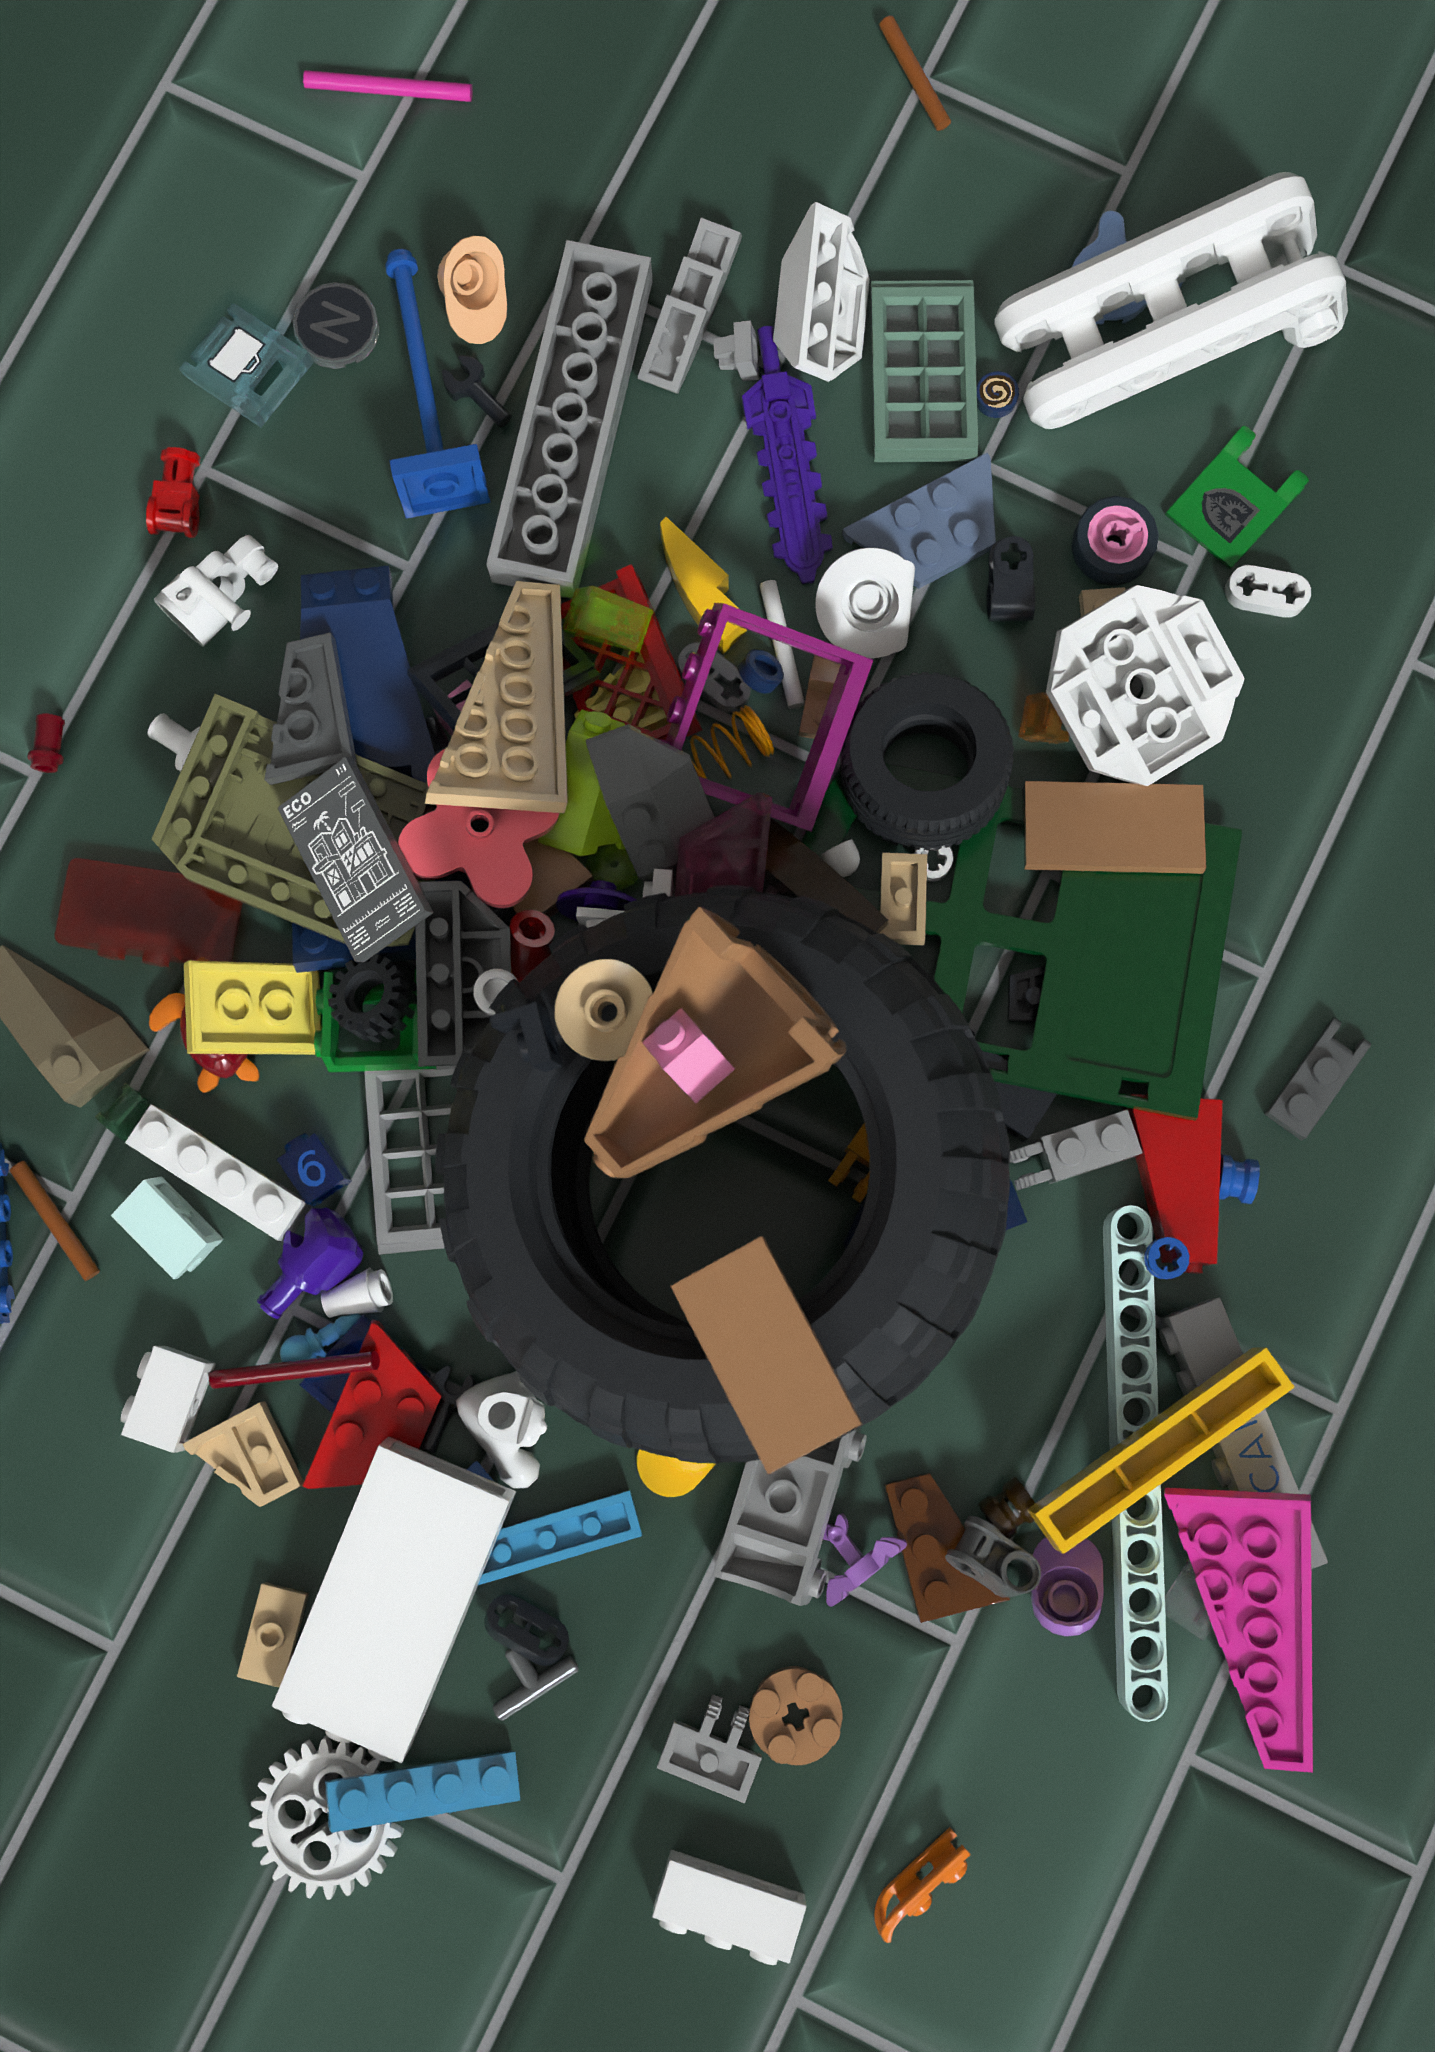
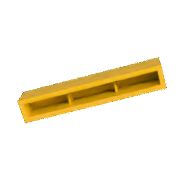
[1027,1347,1295,1554]

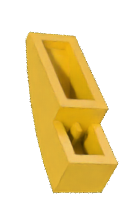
[660,517,747,655]

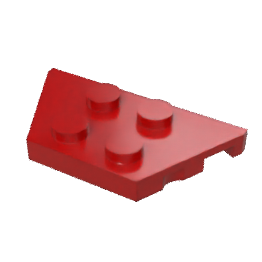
[302,1319,442,1489]

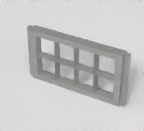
[364,1066,456,1255]

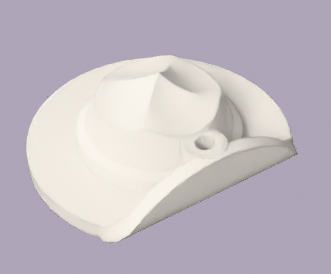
[816,547,915,658]

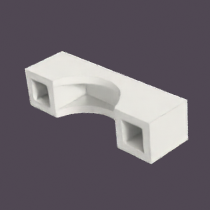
[125,1105,313,1242]

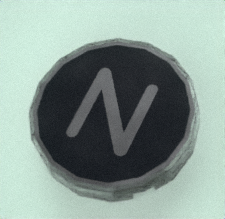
[292,282,380,369]

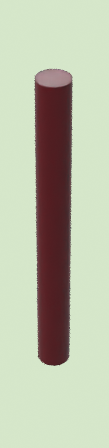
[209,1351,380,1389]

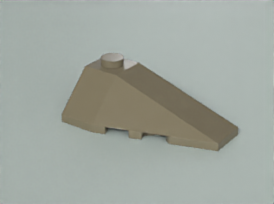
[0,945,150,1108]

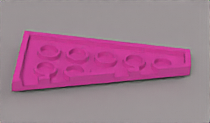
[1164,1488,1313,1773]

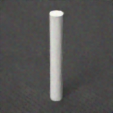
[759,580,805,709]

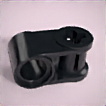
[986,536,1035,622]

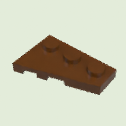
[884,1473,1010,1623]

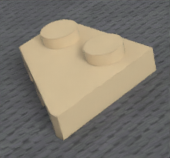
[183,1401,304,1507]

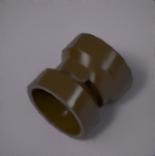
[977,1477,1035,1539]

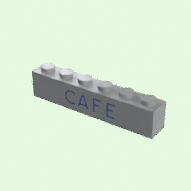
[1159,1298,1328,1569]

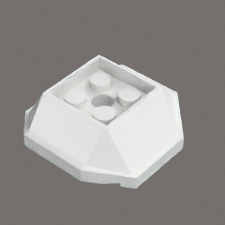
[1046,585,1245,786]

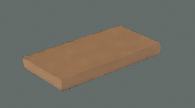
[1023,781,1206,874]
[671,1236,863,1474]

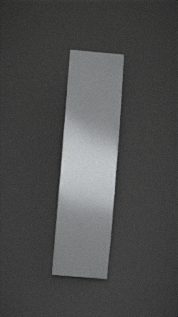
[638,218,742,394]

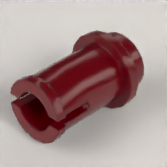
[27,713,65,773]

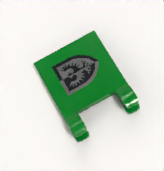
[1165,426,1309,570]

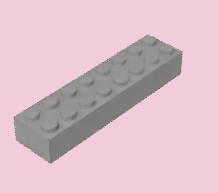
[486,240,653,599]

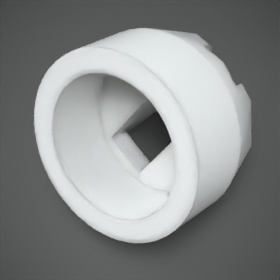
[821,839,860,877]

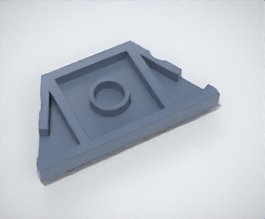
[842,453,996,589]

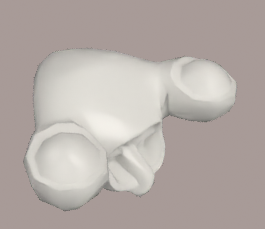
[456,1371,547,1488]

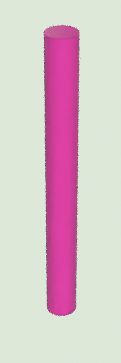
[303,70,472,102]

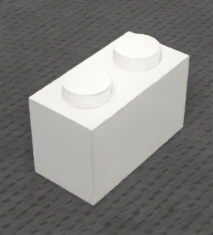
[121,1346,216,1453]

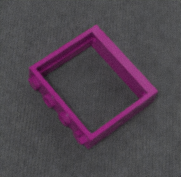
[660,603,874,831]

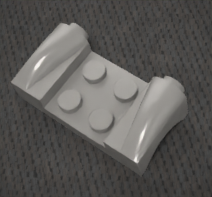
[712,1427,866,1606]

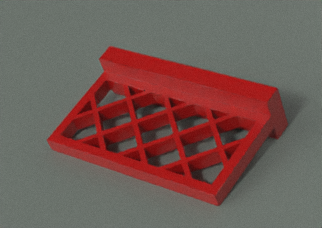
[561,564,702,740]

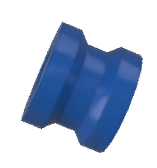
[1219,1154,1260,1204]

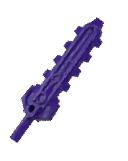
[742,326,833,585]

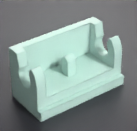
[111,1176,224,1279]

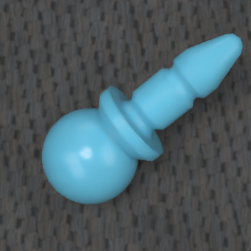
[280,1314,361,1362]

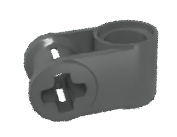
[945,1516,1041,1598]

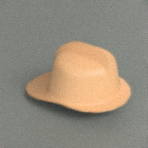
[437,235,507,344]

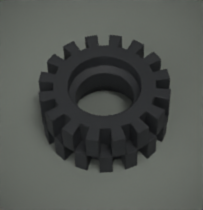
[328,954,417,1042]

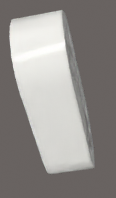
[1225,565,1311,617]

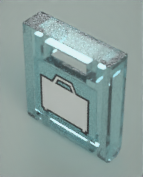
[179,303,314,427]

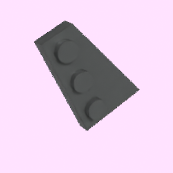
[264,633,357,785]

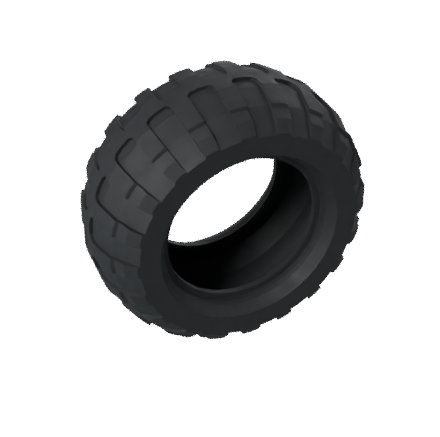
[436,885,1010,1464]

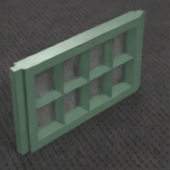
[870,280,978,462]

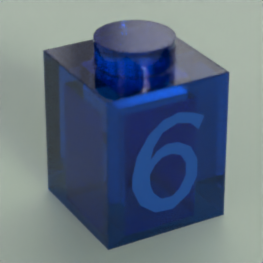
[277,1133,352,1207]

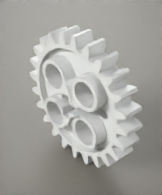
[249,1736,404,1900]

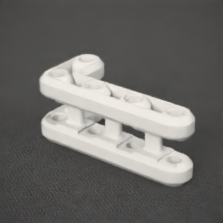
[995,172,1348,429]

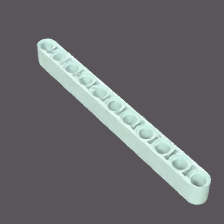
[1103,1205,1168,1722]

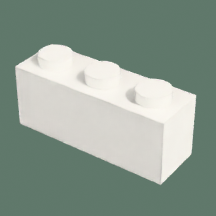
[652,1849,807,1965]

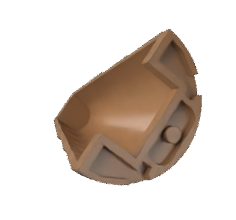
[584,907,846,1178]

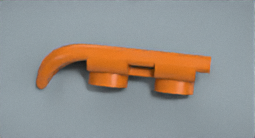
[874,1827,971,1943]

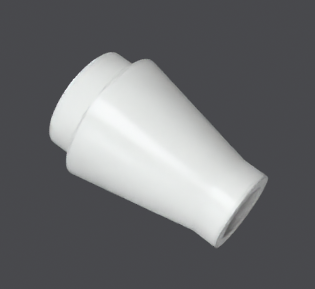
[321,1268,393,1318]

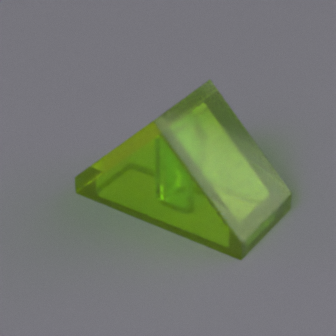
[562,586,653,653]

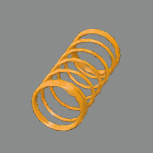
[681,705,774,779]

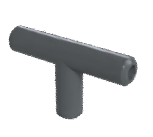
[493,1648,579,1721]

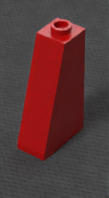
[1123,1094,1223,1274]

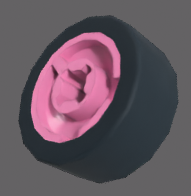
[1071,496,1159,586]

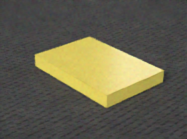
[184,960,322,1055]

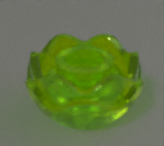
[586,843,638,891]

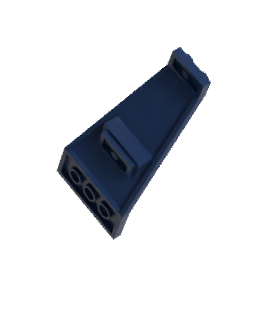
[292,566,471,973]

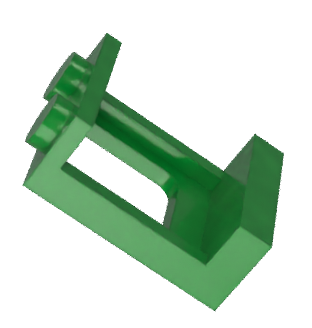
[314,969,437,1072]

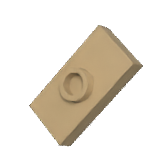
[237,1582,309,1687]

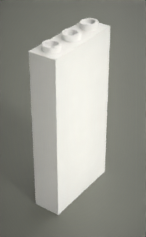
[272,1437,516,1763]

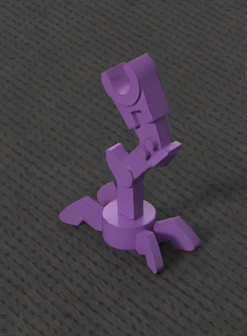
[823,1513,907,1607]

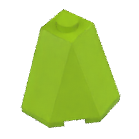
[538,710,625,856]

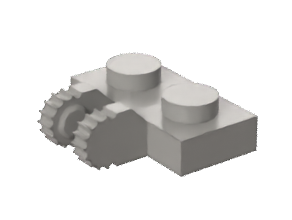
[657,1695,762,1804]

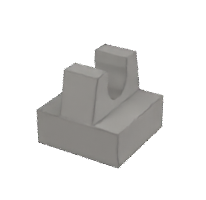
[714,320,759,381]

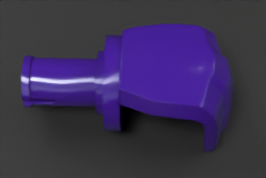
[257,1207,363,1319]

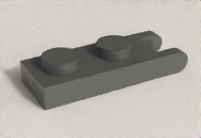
[1264,1017,1372,1140]

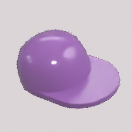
[1031,1537,1104,1637]

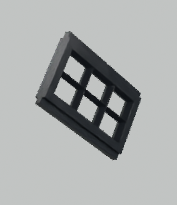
[407,621,600,731]

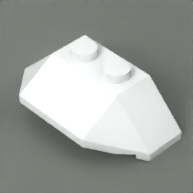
[773,202,870,382]

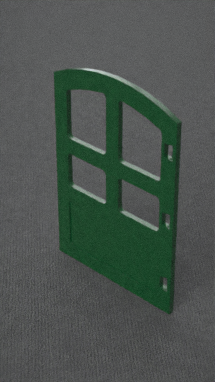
[801,763,1242,1121]

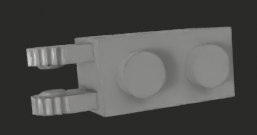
[1010,1110,1142,1190]

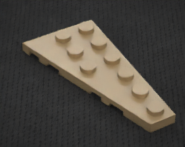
[425,581,567,813]

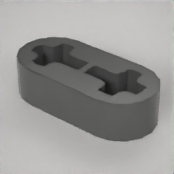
[678,642,751,713]

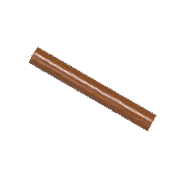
[879,16,951,131]
[9,1161,100,1281]

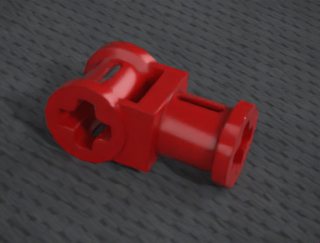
[146,447,200,538]

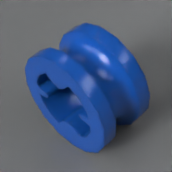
[1144,1237,1189,1279]

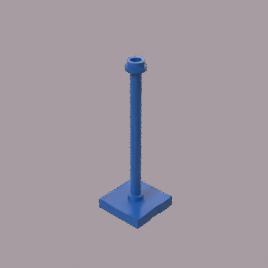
[385,249,491,519]

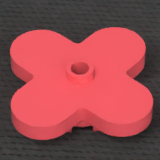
[398,749,560,908]

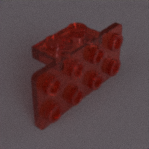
[54,858,243,967]

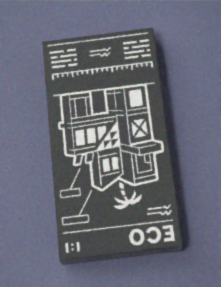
[278,757,433,963]

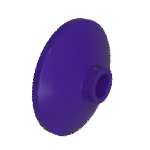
[556,881,637,922]

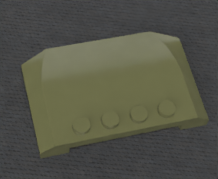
[152,694,437,947]

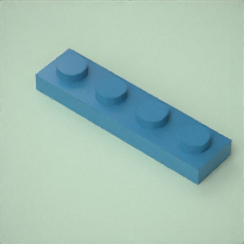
[478,1490,643,1585]
[325,1750,520,1833]

